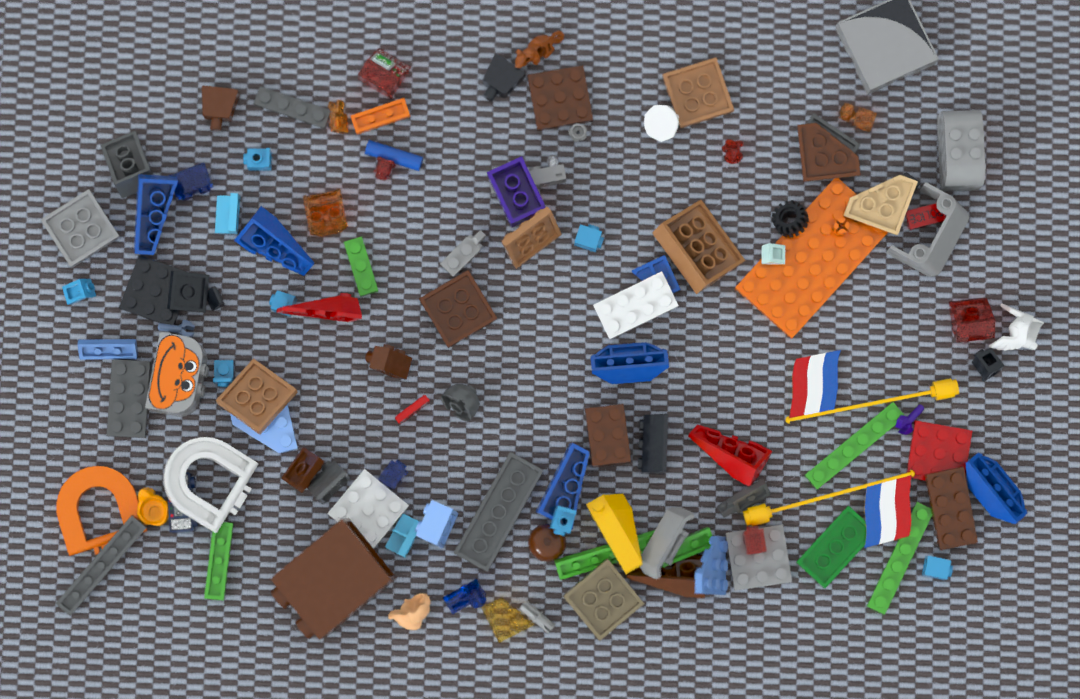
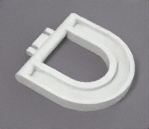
[163,437,258,533]

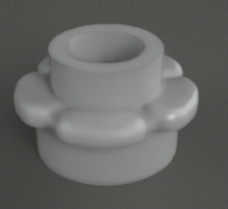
[569,123,587,142]

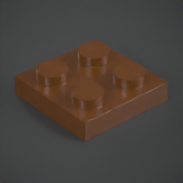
[281,447,325,493]

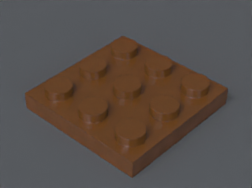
[527,65,593,131]
[419,270,498,348]

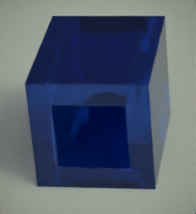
[378,459,408,491]

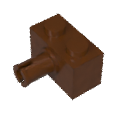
[365,344,412,380]

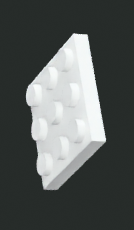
[327,469,409,548]

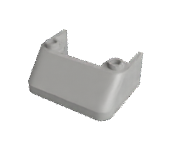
[886,182,969,277]

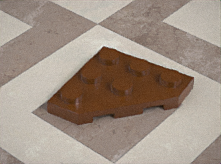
[797,122,861,182]

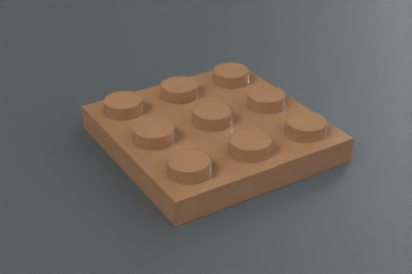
[662,57,734,129]
[501,206,562,269]
[216,358,298,435]

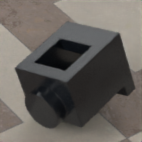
[972,348,1004,382]

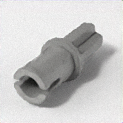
[520,601,556,634]

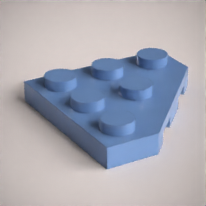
[695,536,728,595]

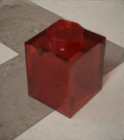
[742,526,767,555]

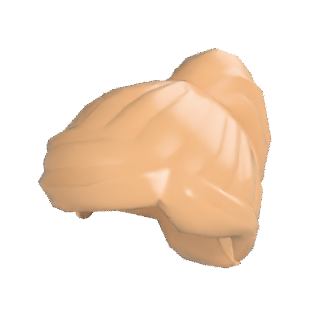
[388,593,431,630]

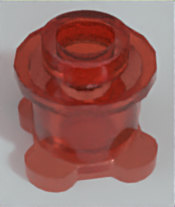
[722,139,743,164]
[373,157,396,181]

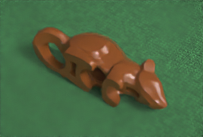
[515,31,565,68]

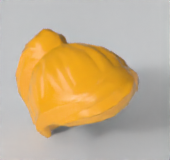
[137,487,169,526]

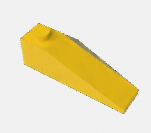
[586,494,643,574]

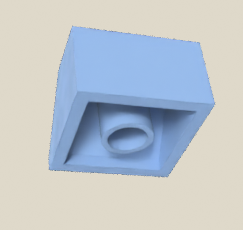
[415,500,459,549]

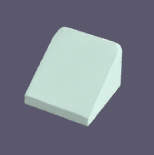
[762,243,785,265]

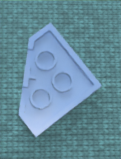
[230,404,298,454]

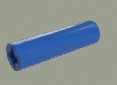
[365,140,423,171]

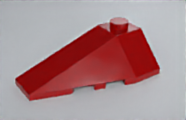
[276,293,362,323]
[688,424,772,487]

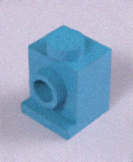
[243,148,272,170]
[550,506,577,536]

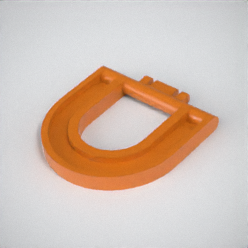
[56,466,148,556]

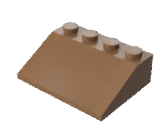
[652,200,746,294]

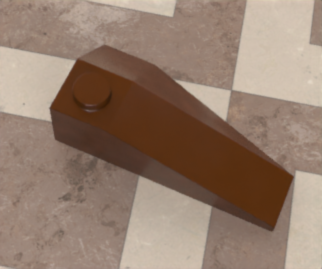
[627,554,706,598]

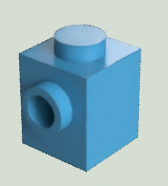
[574,224,604,252]
[269,290,297,317]

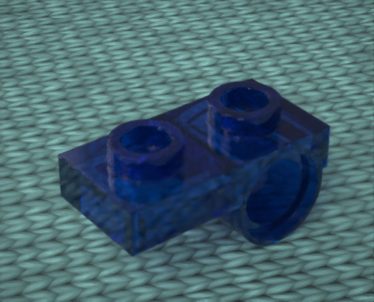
[443,578,487,615]

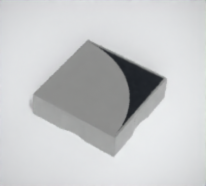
[835,0,939,95]

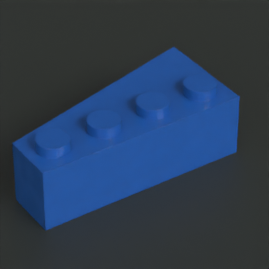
[134,174,178,255]

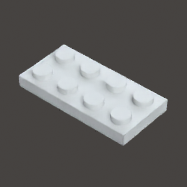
[593,272,679,340]

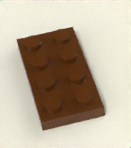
[925,466,978,550]

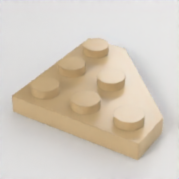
[843,175,918,235]

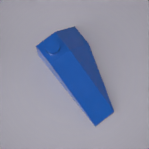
[234,206,314,276]

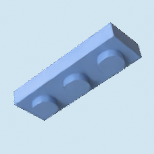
[77,339,138,360]

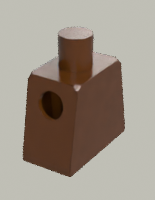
[202,85,240,131]

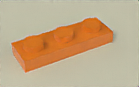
[351,98,410,135]

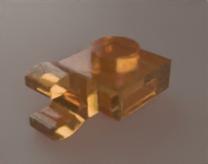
[328,99,349,134]

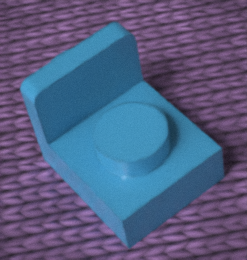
[62,279,96,305]
[213,360,234,387]

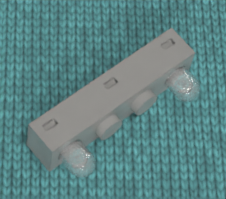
[489,155,566,197]

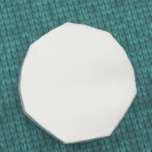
[644,105,679,142]

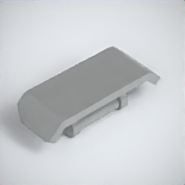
[640,507,694,579]

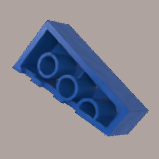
[536,443,590,530]

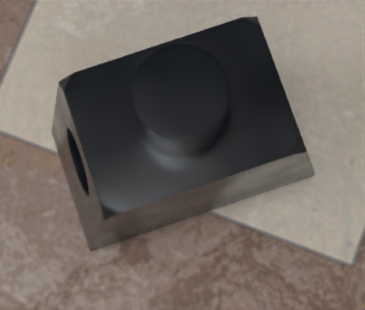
[483,53,526,102]

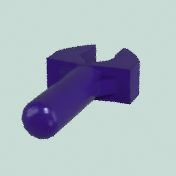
[895,404,924,435]

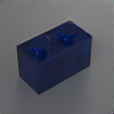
[169,162,214,201]

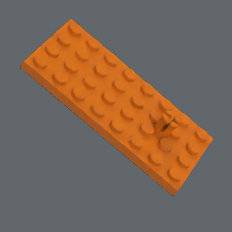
[735,178,888,339]

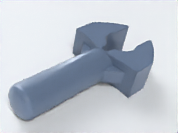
[158,320,195,338]

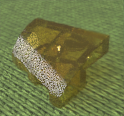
[482,598,534,643]

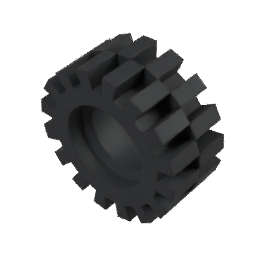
[772,200,809,238]

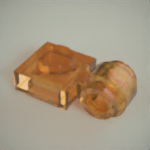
[839,103,877,132]

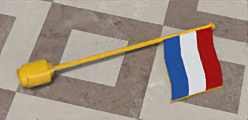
[785,350,959,424]
[743,470,915,548]

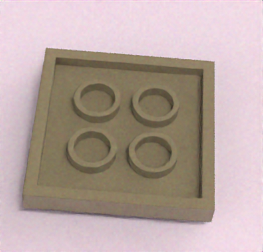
[562,559,644,641]

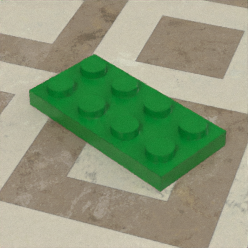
[796,505,866,589]

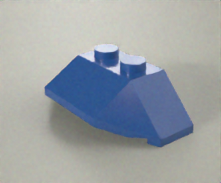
[590,342,669,384]
[966,452,1028,524]

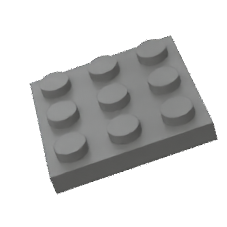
[41,189,120,268]
[725,524,792,591]

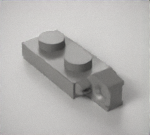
[440,230,486,278]

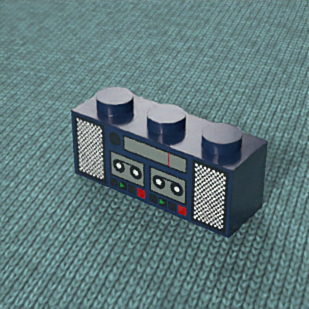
[167,472,199,533]

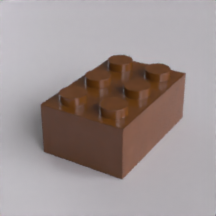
[585,404,631,468]

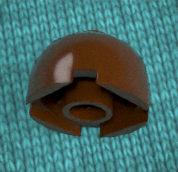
[528,523,567,562]

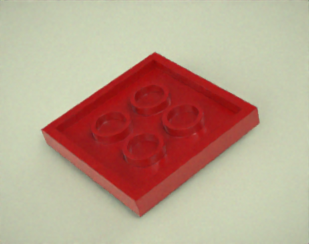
[906,420,972,481]

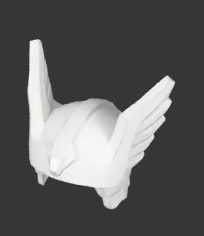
[989,303,1044,351]

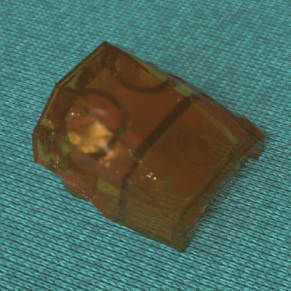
[303,188,348,237]

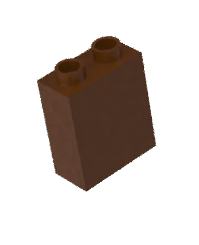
[271,518,397,640]

